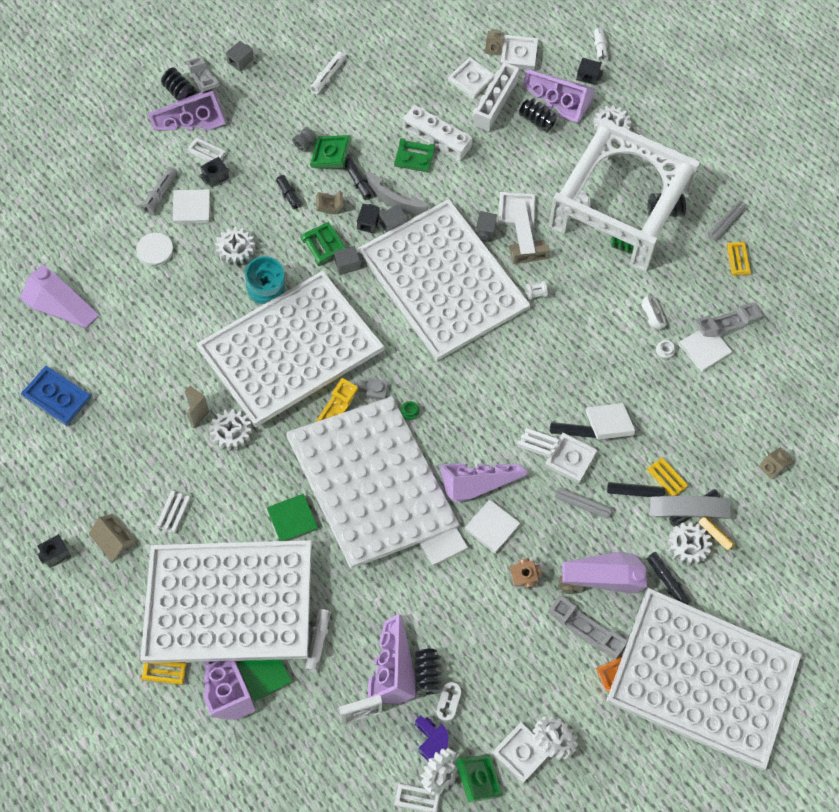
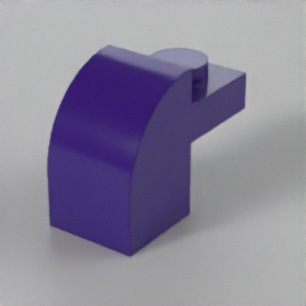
[415,715,449,762]

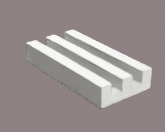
[187,137,226,162]
[517,428,560,458]
[156,491,191,533]
[394,784,440,812]

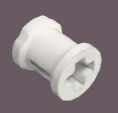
[526,281,548,300]

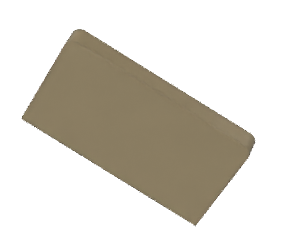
[509,240,550,264]
[185,386,209,428]
[89,514,137,561]

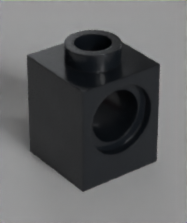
[576,57,604,85]
[200,156,230,188]
[357,203,380,234]
[37,534,71,568]

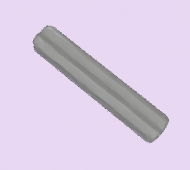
[709,201,746,241]
[555,487,612,519]

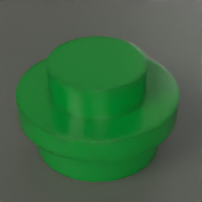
[400,401,420,420]

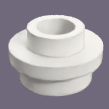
[656,340,675,359]

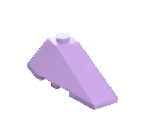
[522,69,595,123]
[147,89,226,130]
[20,264,99,328]
[440,463,527,502]
[562,552,647,593]
[368,614,415,704]
[204,661,255,720]

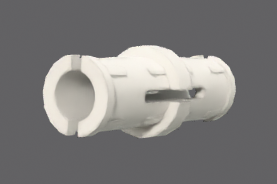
[594,28,608,61]

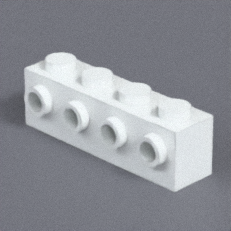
[472,62,519,131]
[402,105,472,161]

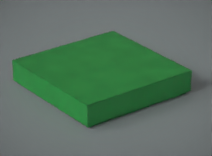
[310,135,352,168]
[266,493,318,541]
[236,659,292,702]
[455,754,503,803]

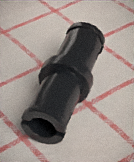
[275,175,302,210]

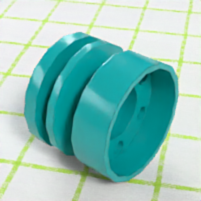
[245,256,285,305]

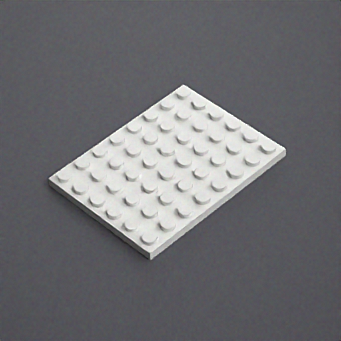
[357,199,530,361]
[196,271,384,428]
[286,396,459,569]
[140,540,312,663]
[606,588,801,771]

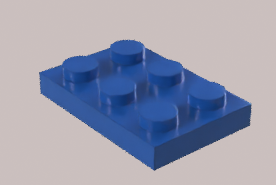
[21,366,91,426]

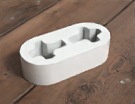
[436,682,461,723]

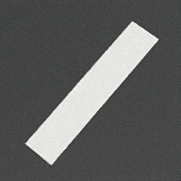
[511,200,535,254]

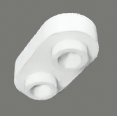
[642,295,667,330]

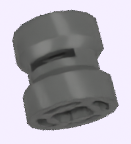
[292,127,317,152]

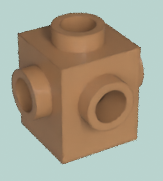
[510,558,542,589]

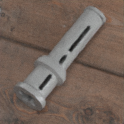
[139,167,178,215]

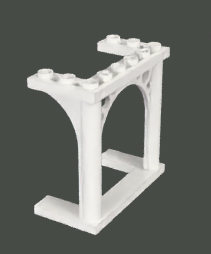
[548,118,700,272]

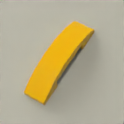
[316,378,358,422]

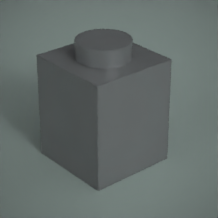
[226,41,254,71]
[379,204,408,233]
[475,211,498,242]
[334,246,363,275]

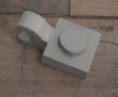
[354,378,388,400]

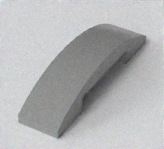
[185,56,220,92]
[366,171,428,215]
[694,302,763,337]
[650,496,730,519]
[548,595,628,659]

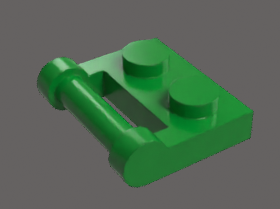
[394,138,435,173]
[300,222,345,266]

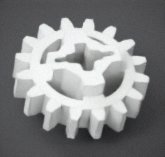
[593,105,631,131]
[215,227,255,265]
[209,409,252,451]
[667,522,712,566]
[533,716,578,760]
[421,748,460,795]

